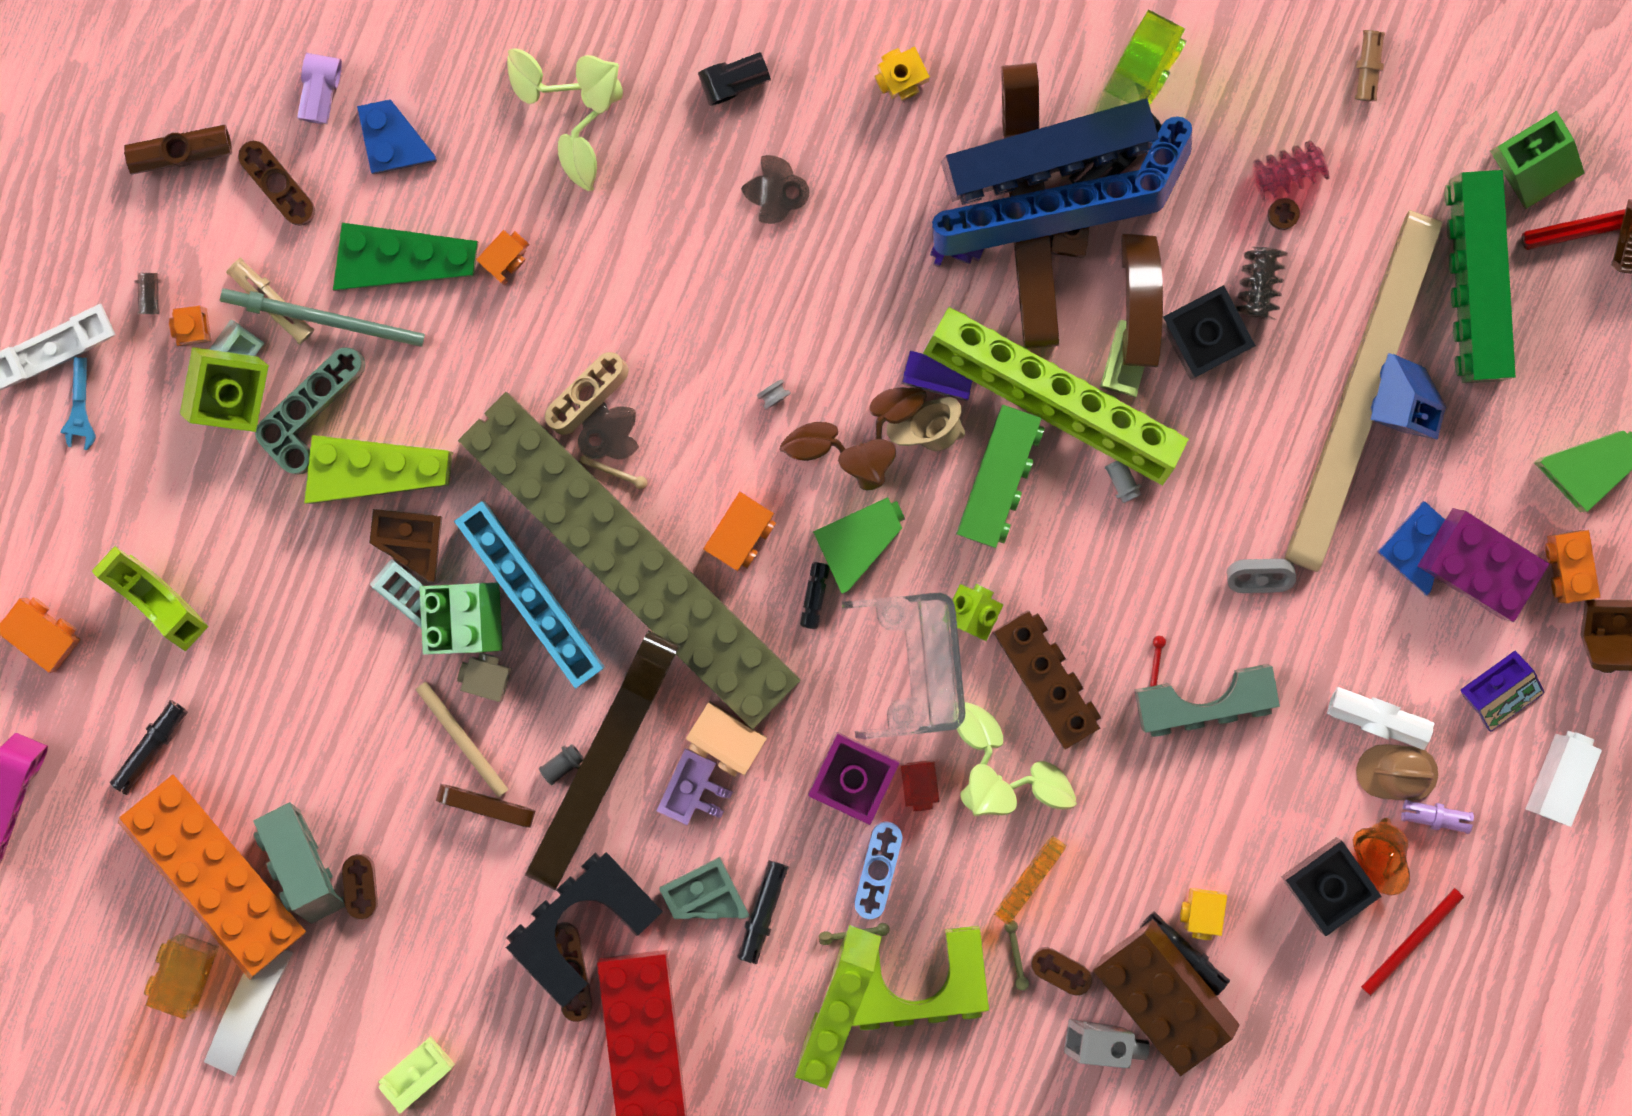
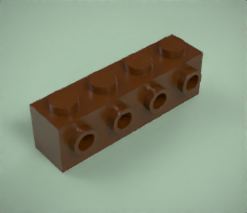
[992,610,1101,750]

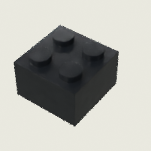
[1162,285,1256,380]
[1281,837,1382,936]

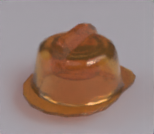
[1352,818,1410,895]

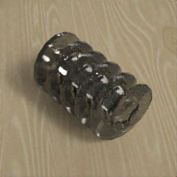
[1236,247,1288,320]

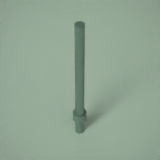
[220,288,425,347]

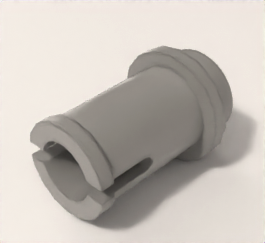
[1105,461,1142,503]

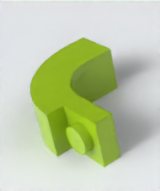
[92,546,209,652]

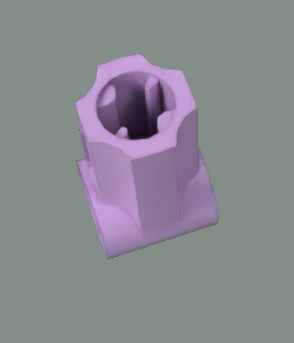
[297,53,342,125]

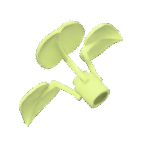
[507,48,623,191]
[954,702,1077,816]

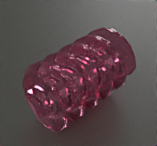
[1252,141,1330,202]

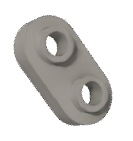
[1227,559,1296,593]

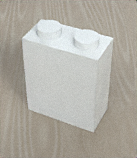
[1525,731,1602,827]

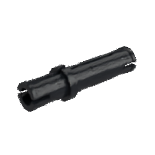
[109,700,188,795]
[737,860,789,964]
[1140,911,1230,996]

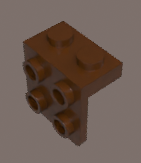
[1580,600,1632,673]

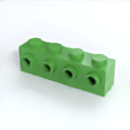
[956,405,1045,548]

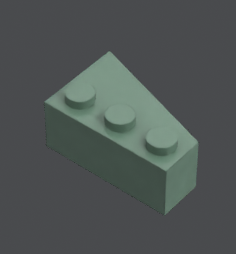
[253,802,346,924]

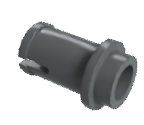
[539,744,584,785]

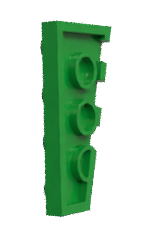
[333,222,479,291]

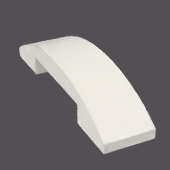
[0,304,116,390]
[204,949,293,1076]

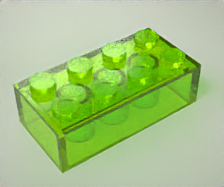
[1104,9,1187,104]

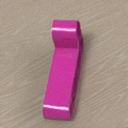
[0,733,48,863]

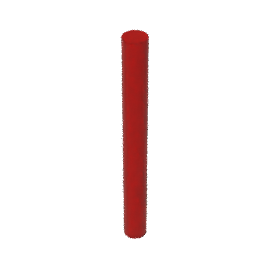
[1361,888,1464,996]

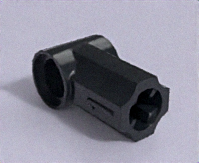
[698,52,771,106]

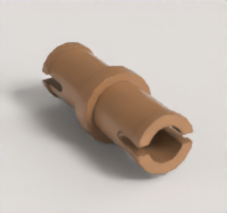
[1355,30,1385,101]

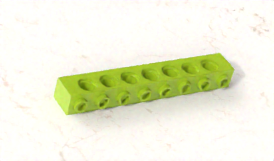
[923,307,1189,486]

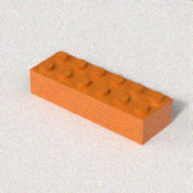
[118,774,306,980]

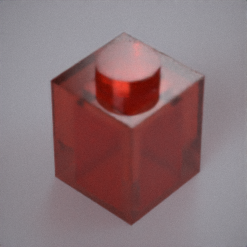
[900,759,940,811]

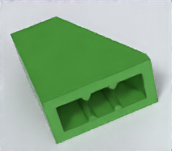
[1534,430,1632,512]
[813,497,905,594]

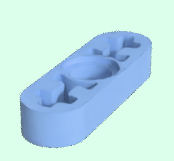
[854,821,902,919]

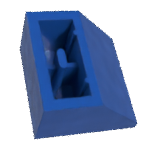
[1370,353,1446,440]

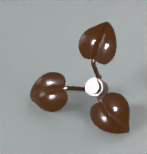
[779,387,927,490]

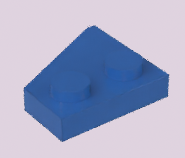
[357,99,437,174]
[1377,501,1445,596]

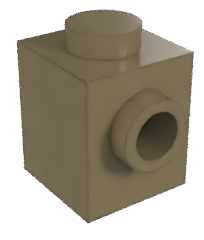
[457,653,512,702]

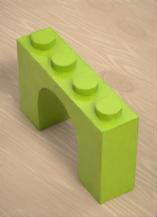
[794,925,881,1089]
[853,925,989,1030]

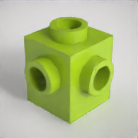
[943,584,1004,641]

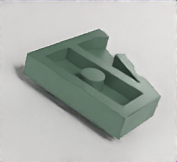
[659,856,750,919]

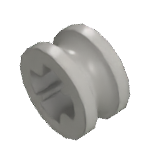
[757,379,791,410]

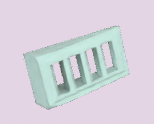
[370,559,424,628]

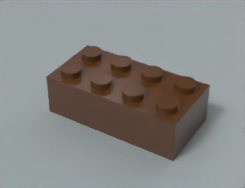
[1093,919,1240,1077]

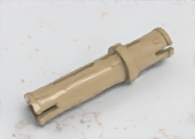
[226,257,315,345]

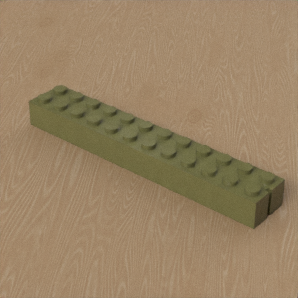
[458,392,801,730]

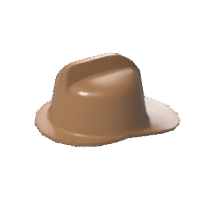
[1356,744,1438,801]

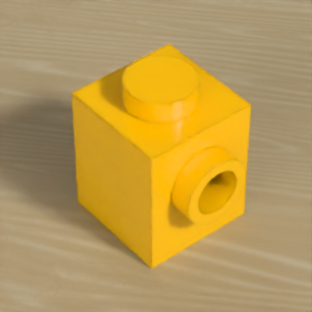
[1180,888,1227,940]

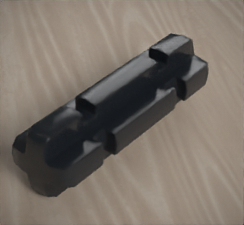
[800,562,830,629]

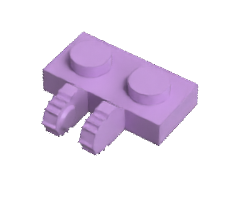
[657,748,733,825]

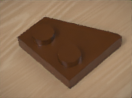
[369,509,442,582]

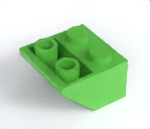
[1490,111,1585,209]
[419,582,503,655]

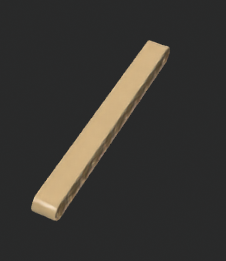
[1285,210,1442,572]

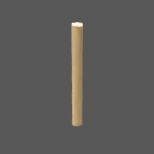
[415,682,509,798]

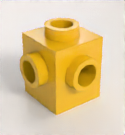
[874,46,930,101]

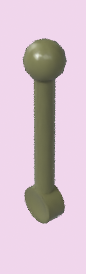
[1004,920,1029,990]
[819,923,890,945]

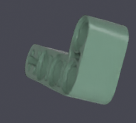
[255,347,365,475]

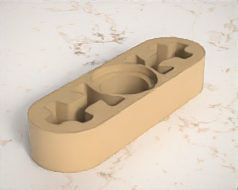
[545,352,629,435]

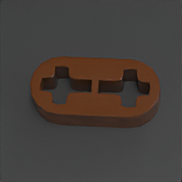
[342,853,378,919]
[1031,947,1092,996]

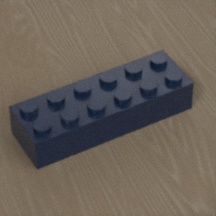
[941,98,1159,205]

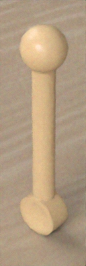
[579,456,648,490]

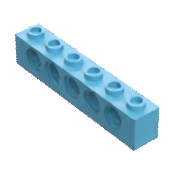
[454,501,605,689]

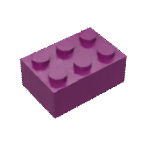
[1417,508,1549,622]

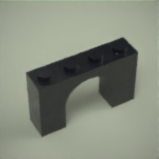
[505,852,663,1008]

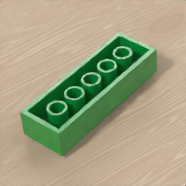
[1445,170,1516,383]

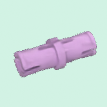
[1401,799,1474,834]

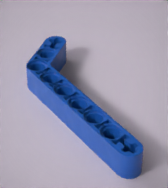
[932,116,1192,256]

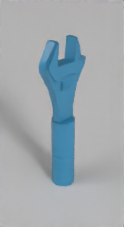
[60,357,96,450]

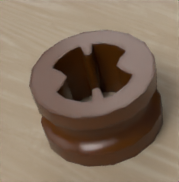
[1267,198,1300,230]

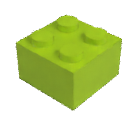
[180,347,269,432]

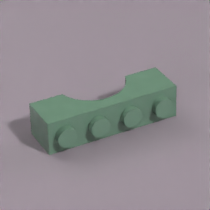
[1134,664,1280,737]

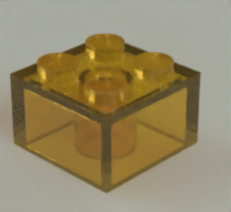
[144,933,219,1020]

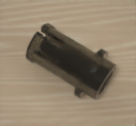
[134,273,162,314]

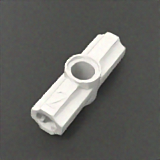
[1327,687,1434,750]

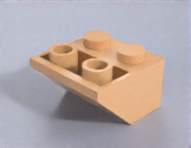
[686,701,767,777]

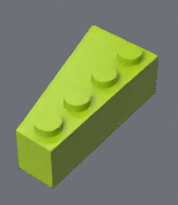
[304,435,453,504]

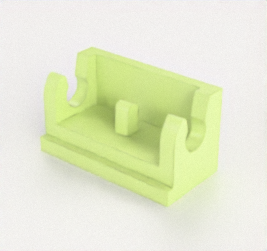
[1100,320,1145,397]
[378,1036,455,1114]

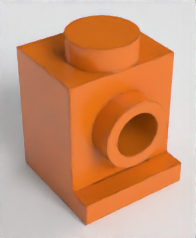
[476,230,530,285]
[169,305,211,346]

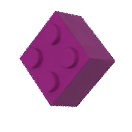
[808,732,899,825]

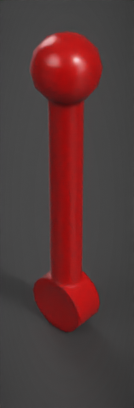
[1150,635,1166,687]

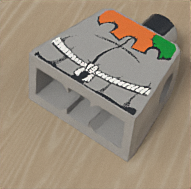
[1064,1019,1150,1068]

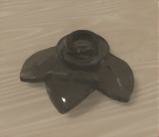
[741,155,810,224]
[578,402,639,460]

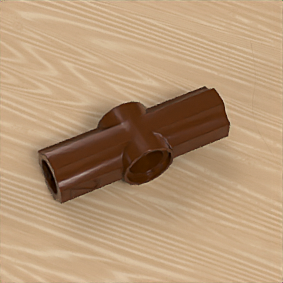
[124,125,232,175]

